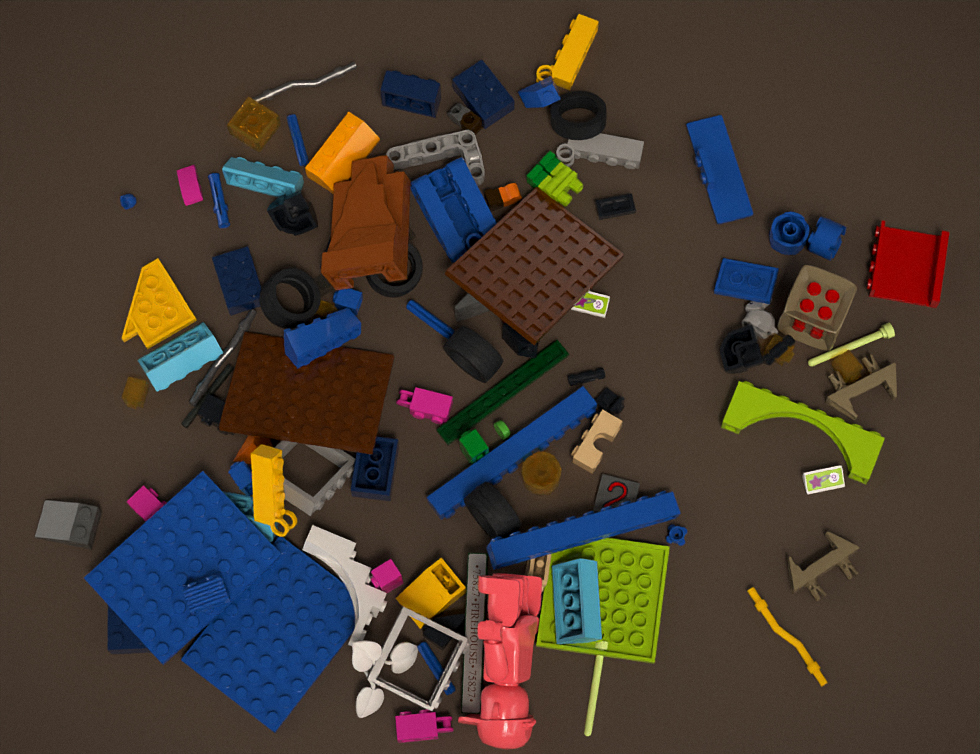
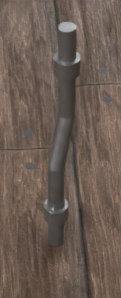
[250,62,357,106]
[189,309,257,407]

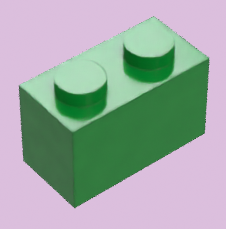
[459,429,489,465]

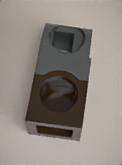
[447,103,483,135]

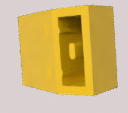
[396,557,466,629]

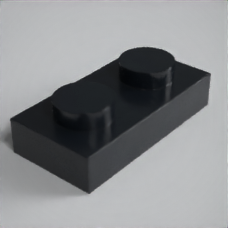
[595,193,636,220]

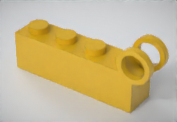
[536,14,599,91]
[251,444,297,537]

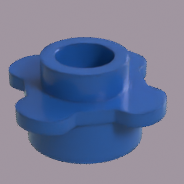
[666,525,687,546]

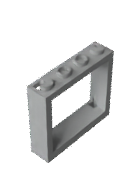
[275,440,356,516]
[367,606,469,711]

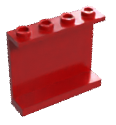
[866,220,949,308]

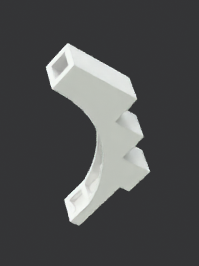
[302,525,387,646]

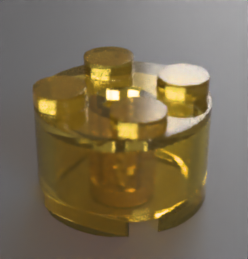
[522,452,561,495]

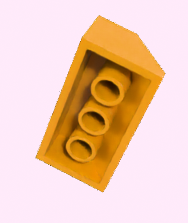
[305,112,380,194]

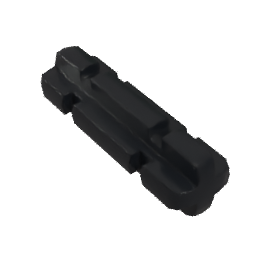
[762,335,795,366]
[568,368,606,386]

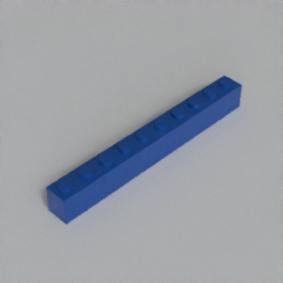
[427,386,597,520]
[486,491,681,570]

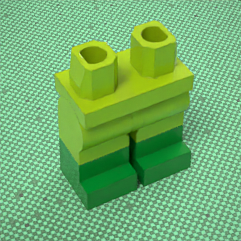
[527,151,583,207]

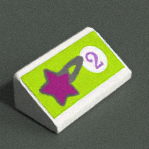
[571,291,610,318]
[802,465,845,495]

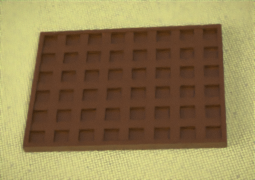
[445,187,624,345]
[219,332,394,455]

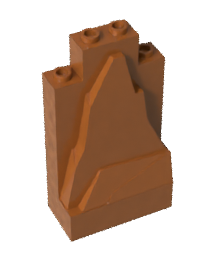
[321,155,411,290]

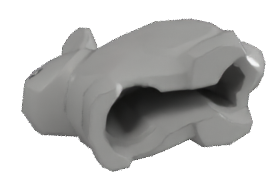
[742,299,778,339]

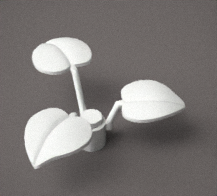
[352,640,418,718]

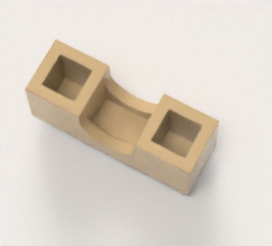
[571,410,623,474]

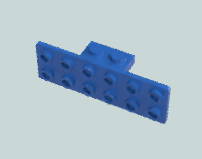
[686,115,753,224]

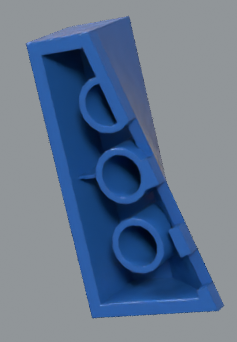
[284,308,361,369]

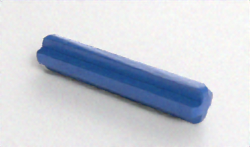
[287,114,309,166]
[406,300,455,339]
[417,642,456,695]

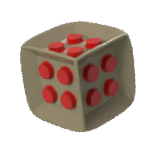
[777,265,857,351]

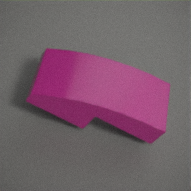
[177,165,203,206]

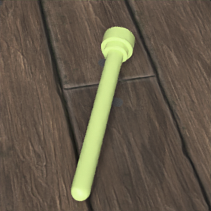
[808,322,895,367]
[584,641,608,736]

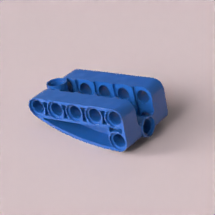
[410,157,497,263]

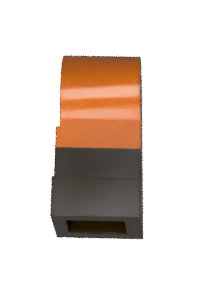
[484,183,522,212]

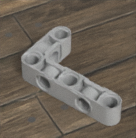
[387,130,485,186]

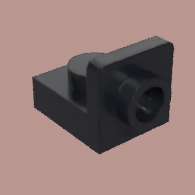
[595,387,625,416]

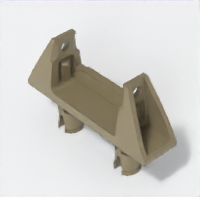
[825,354,897,420]
[787,531,859,602]

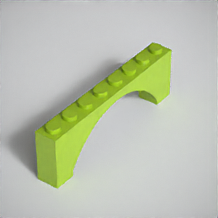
[721,381,885,484]

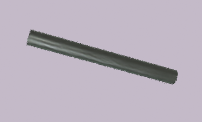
[181,364,234,429]

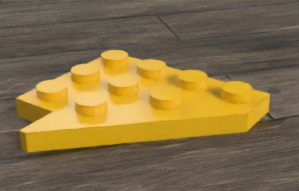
[122,258,197,350]

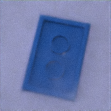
[714,258,779,304]

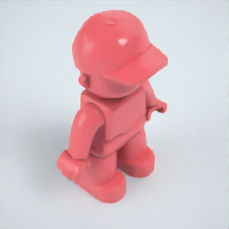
[458,573,542,749]

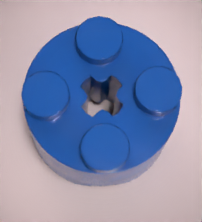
[769,212,810,255]
[807,217,847,261]

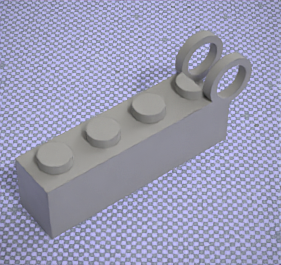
[556,133,644,169]

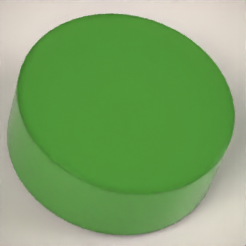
[494,420,511,440]

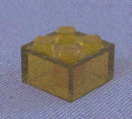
[227,97,281,153]

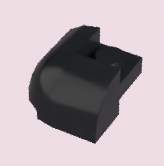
[267,190,318,236]
[720,325,765,374]

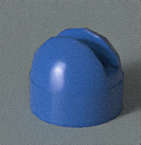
[120,194,137,210]

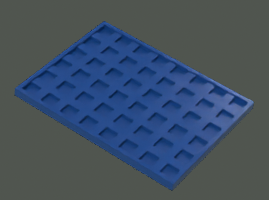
[84,471,282,665]
[181,536,355,733]

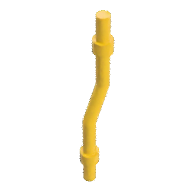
[747,587,828,687]

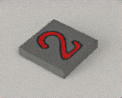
[593,474,640,513]

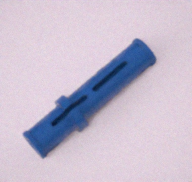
[208,173,230,228]

